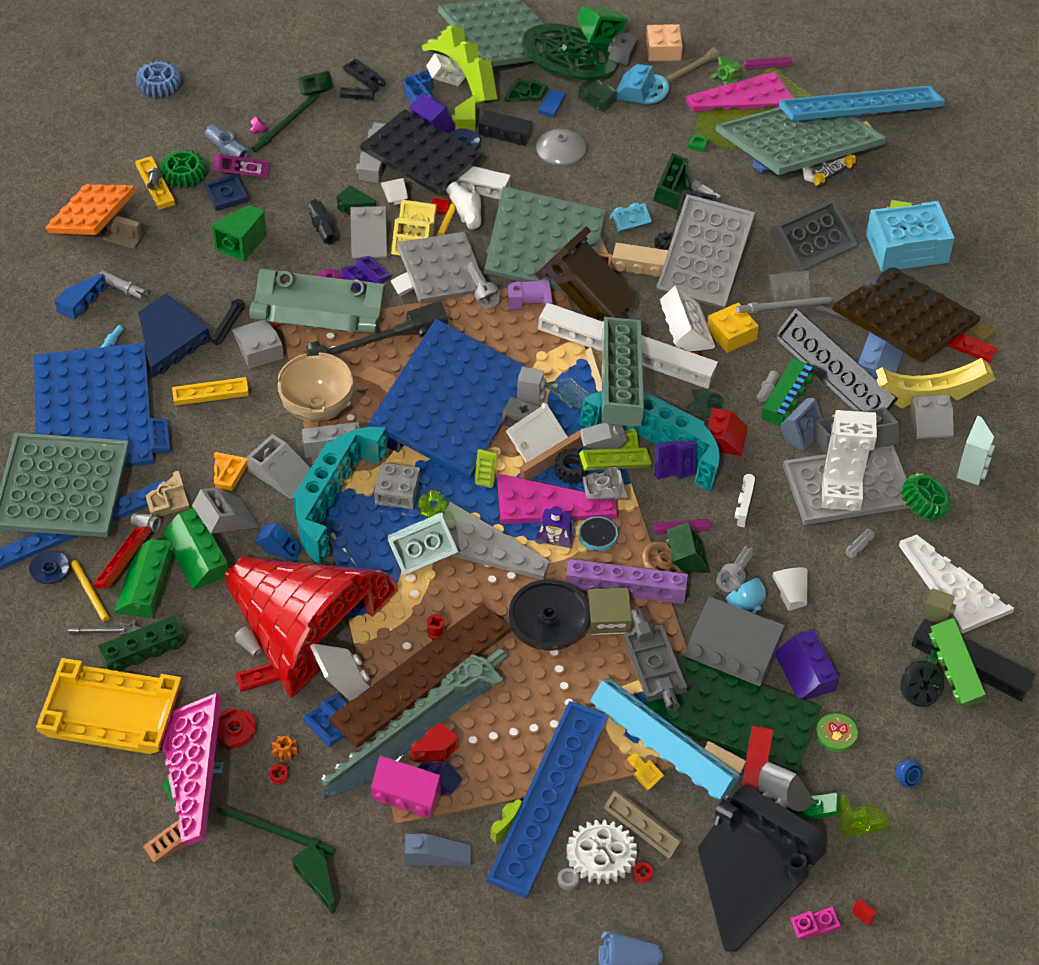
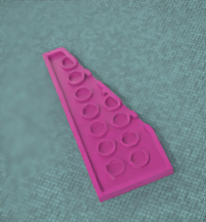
[162,694,221,846]

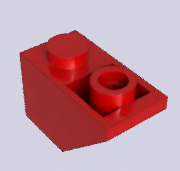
[411,722,459,762]

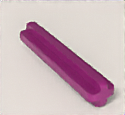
[744,57,792,69]
[653,519,711,534]

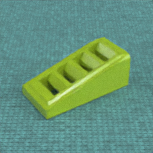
[475,449,497,488]

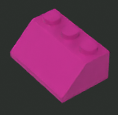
[371,756,441,818]

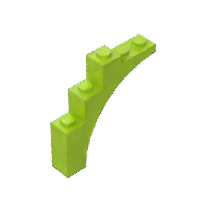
[422,25,497,103]

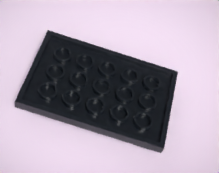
[360,109,483,195]

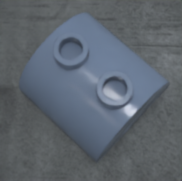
[781,398,822,451]

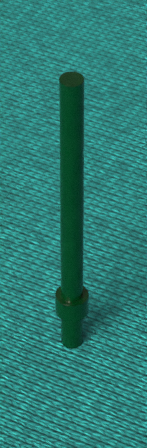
[251,92,319,152]
[217,804,336,856]

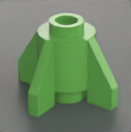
[711,56,742,85]

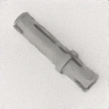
[100,270,148,301]

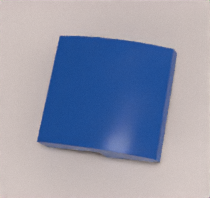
[303,693,347,747]

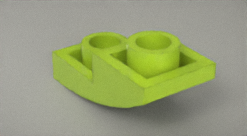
[491,799,522,843]

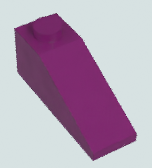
[213,154,269,178]

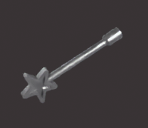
[68,619,142,637]

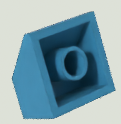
[613,64,655,103]

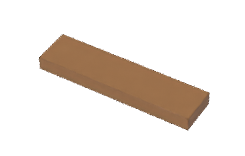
[520,431,583,480]

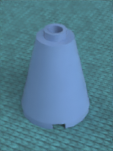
[599,932,663,965]

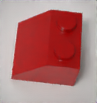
[707,408,748,456]

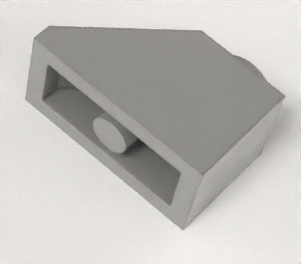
[580,423,627,449]

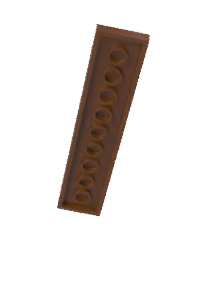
[329,603,511,748]

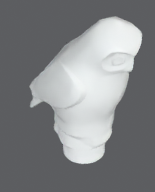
[446,182,481,230]

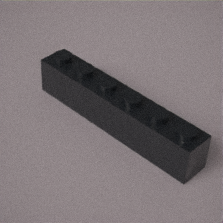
[911,619,1036,702]

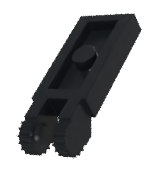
[343,58,386,92]

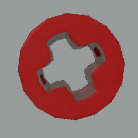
[427,614,445,640]

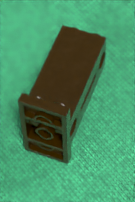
[535,226,638,322]

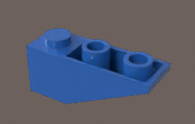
[55,273,106,320]

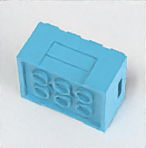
[866,201,955,272]

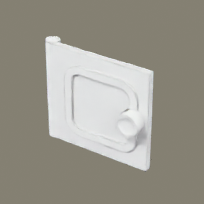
[505,403,568,463]

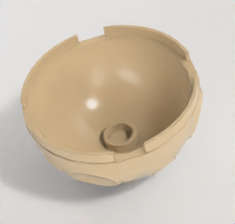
[278,353,354,422]

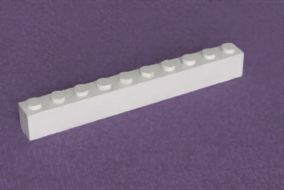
[538,303,718,388]

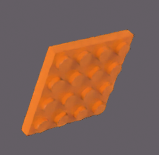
[45,184,137,235]

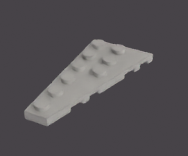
[444,502,549,580]

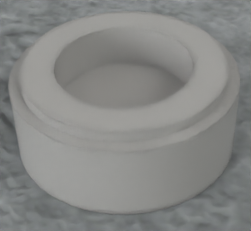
[557,868,579,890]

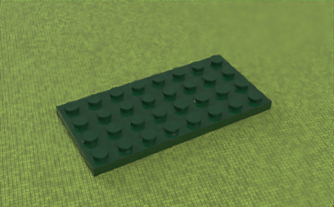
[644,652,822,775]

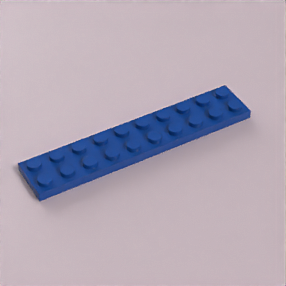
[487,701,608,899]

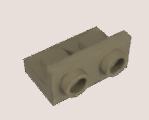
[103,215,142,249]

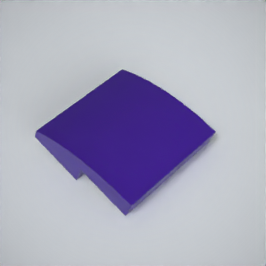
[340,256,392,291]
[655,441,697,480]

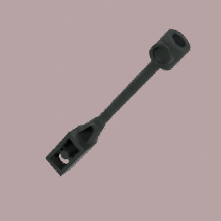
[305,301,448,356]

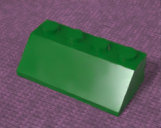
[162,508,228,590]
[114,539,174,618]

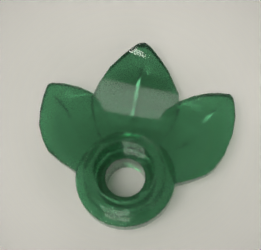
[687,389,723,418]

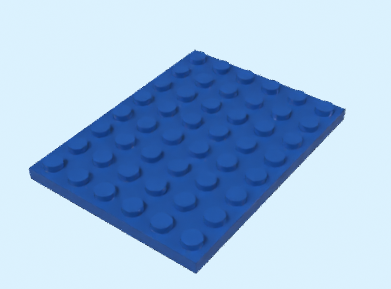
[368,319,528,479]
[33,343,154,467]

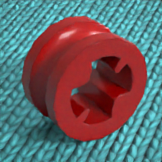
[269,764,289,785]
[633,862,653,884]

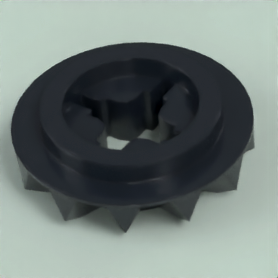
[654,231,674,250]

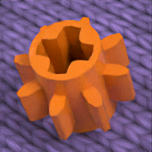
[272,735,298,762]

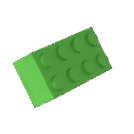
[929,618,987,709]

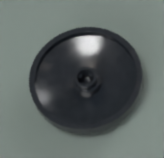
[509,579,590,651]

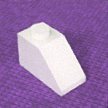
[381,178,408,205]

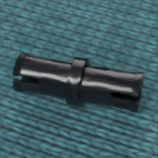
[340,87,375,100]

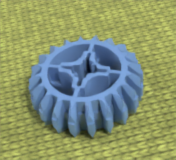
[136,60,181,99]

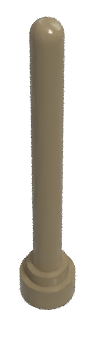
[658,48,720,89]

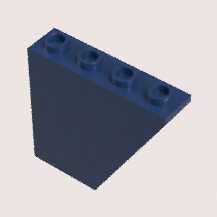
[138,293,210,377]

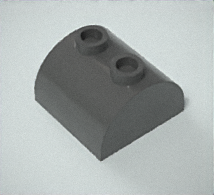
[758,762,815,811]

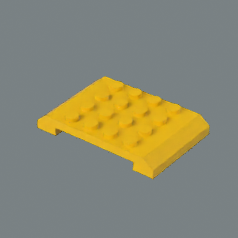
[36,658,182,754]

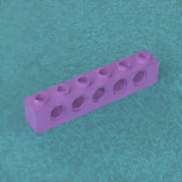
[566,559,688,604]

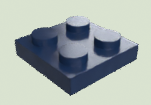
[204,174,248,211]

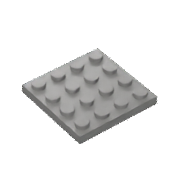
[397,232,481,303]

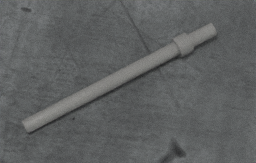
[736,297,832,314]

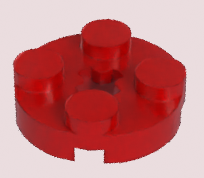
[216,708,255,749]

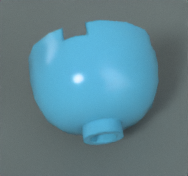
[725,578,766,614]

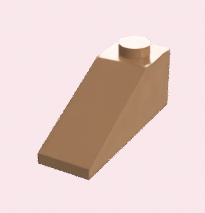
[356,366,397,401]

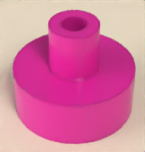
[250,116,268,134]

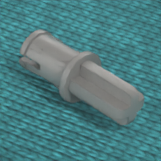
[757,371,781,403]

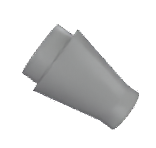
[130,513,161,533]
[235,626,263,657]

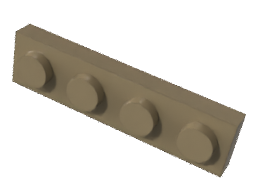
[604,790,683,859]

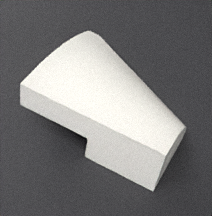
[772,568,808,611]

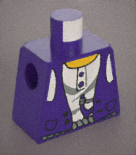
[535,506,576,548]

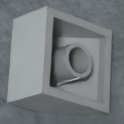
[909,395,954,439]

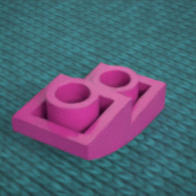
[790,907,841,939]

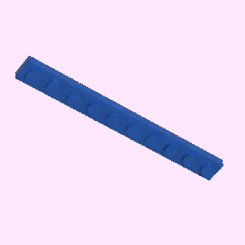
[0,479,166,570]

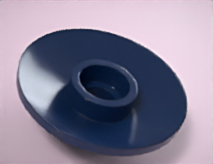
[449,128,479,149]
[29,551,69,584]

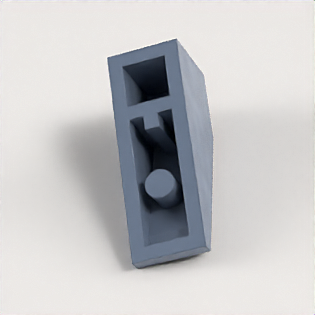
[405,834,471,866]

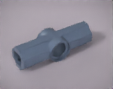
[204,124,250,158]

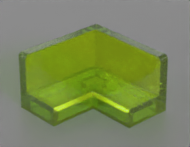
[837,794,888,837]

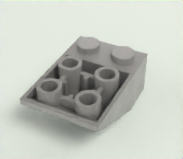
[247,434,310,500]
[192,487,259,533]

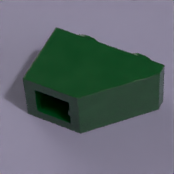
[298,71,333,95]

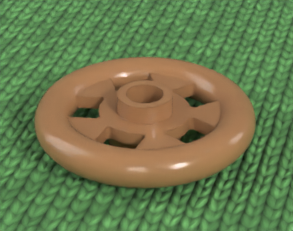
[642,542,685,574]

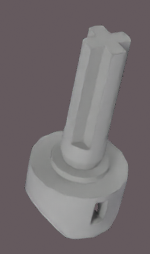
[466,262,500,309]
[716,546,754,592]

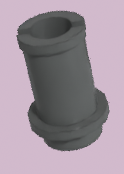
[147,168,162,190]

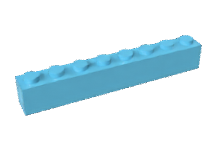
[590,679,740,799]

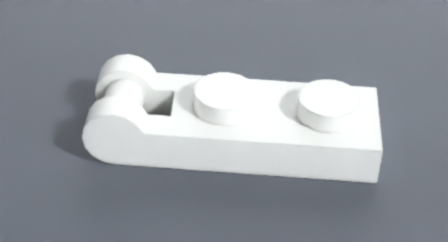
[734,474,755,527]

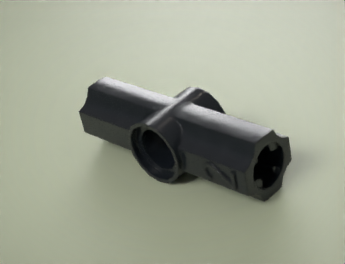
[307,199,338,245]

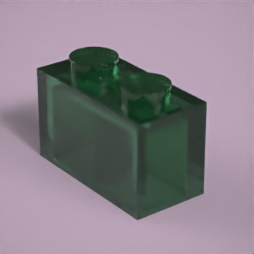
[578,79,617,112]

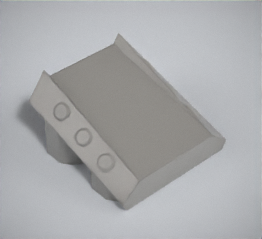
[582,467,629,500]

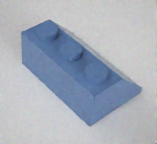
[858,332,903,379]

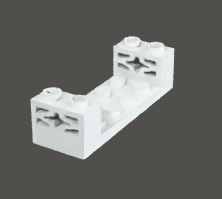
[822,410,877,511]

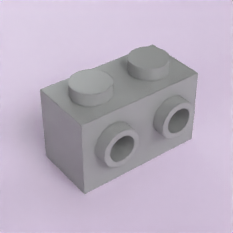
[517,367,546,406]

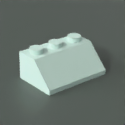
[957,416,995,485]
[388,512,458,575]

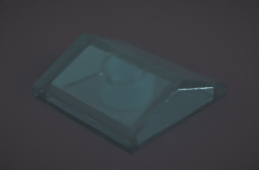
[546,377,591,412]

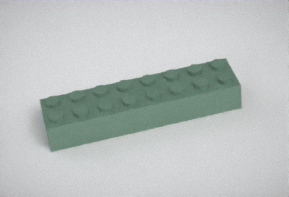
[602,317,644,427]

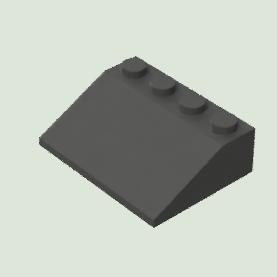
[769,199,858,271]
[685,596,785,686]

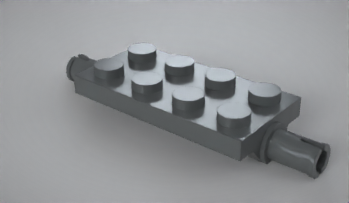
[623,608,687,711]

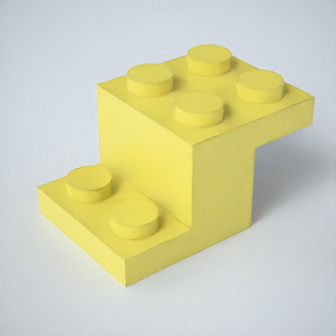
[391,199,437,255]

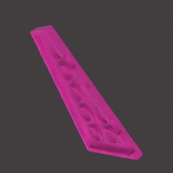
[686,72,793,112]
[497,474,617,524]

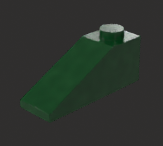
[292,844,335,914]

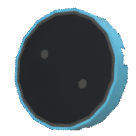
[579,517,618,552]

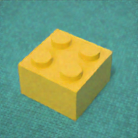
[707,302,759,353]

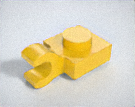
[626,753,664,790]

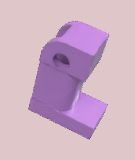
[508,280,552,310]

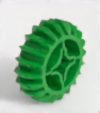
[160,149,206,190]
[900,473,951,521]

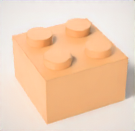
[646,24,682,61]

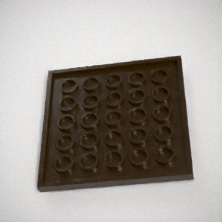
[832,267,981,363]

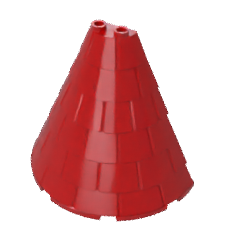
[224,555,398,699]

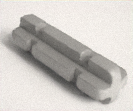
[691,180,721,202]
[845,528,875,559]

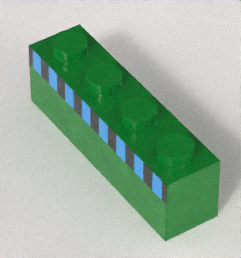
[761,358,814,427]

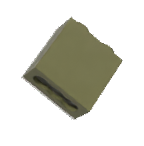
[587,587,632,635]

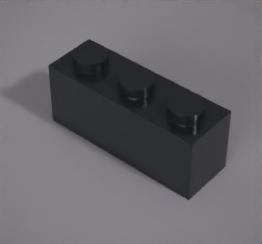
[478,110,533,146]

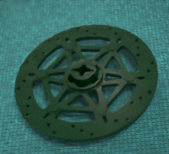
[522,24,617,80]

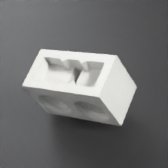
[427,53,465,86]

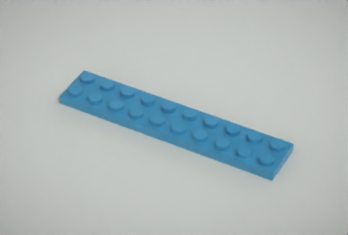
[779,86,945,122]

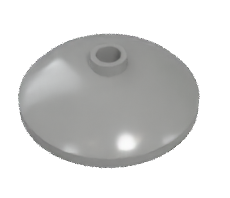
[536,129,586,166]

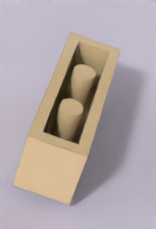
[612,243,668,277]

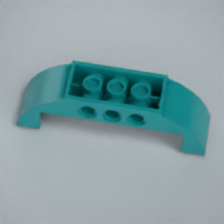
[579,391,719,492]
[293,427,389,565]

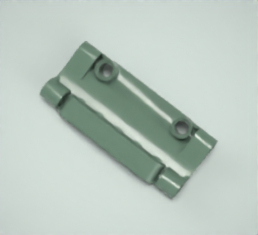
[249,269,385,334]

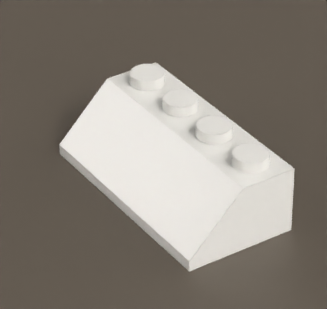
[660,286,716,352]

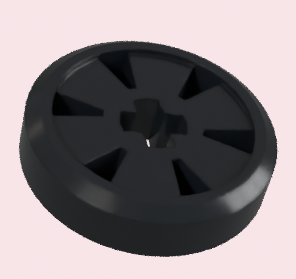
[900,661,944,707]

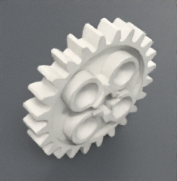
[567,820,637,884]

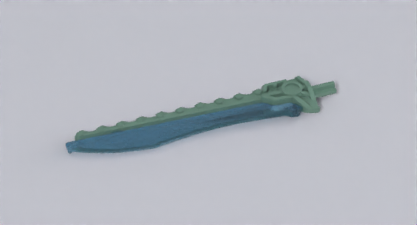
[321,649,507,799]

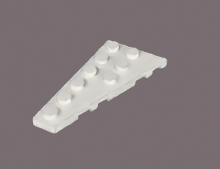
[899,535,1014,634]

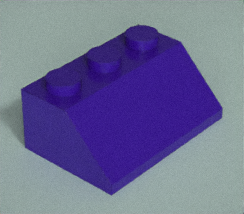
[775,630,839,700]

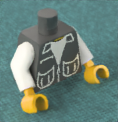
[803,155,856,189]

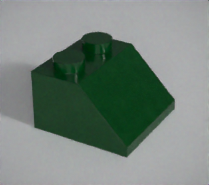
[666,522,710,573]

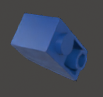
[254,522,303,562]

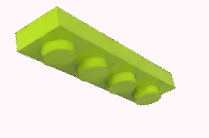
[579,448,652,470]

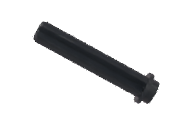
[211,298,245,345]

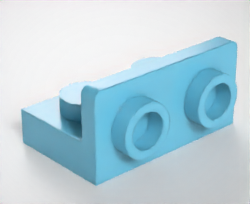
[610,203,652,233]

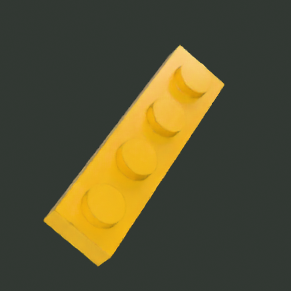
[135,156,175,210]
[172,377,249,406]

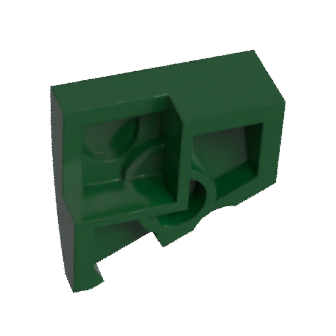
[504,77,548,102]

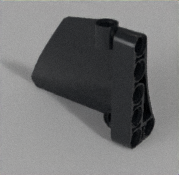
[698,785,826,952]

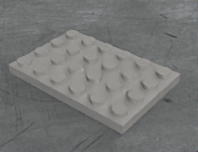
[656,194,755,309]
[783,445,910,525]

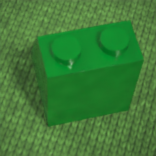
[577,6,628,45]
[211,205,267,262]

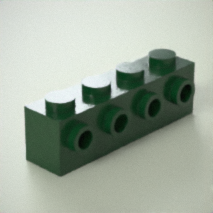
[98,616,185,672]

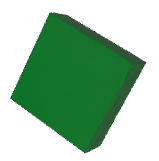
[688,134,709,153]

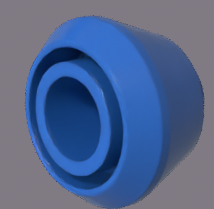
[895,760,923,788]

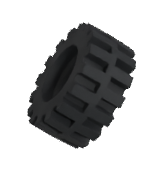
[555,448,589,484]

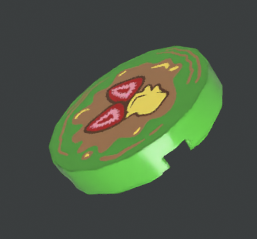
[816,713,858,752]

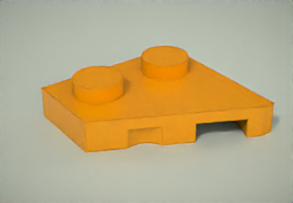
[214,452,248,491]

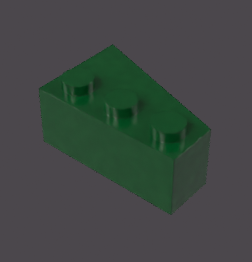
[653,153,689,210]

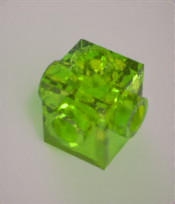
[418,490,447,518]

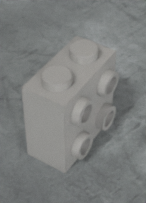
[374,463,420,509]

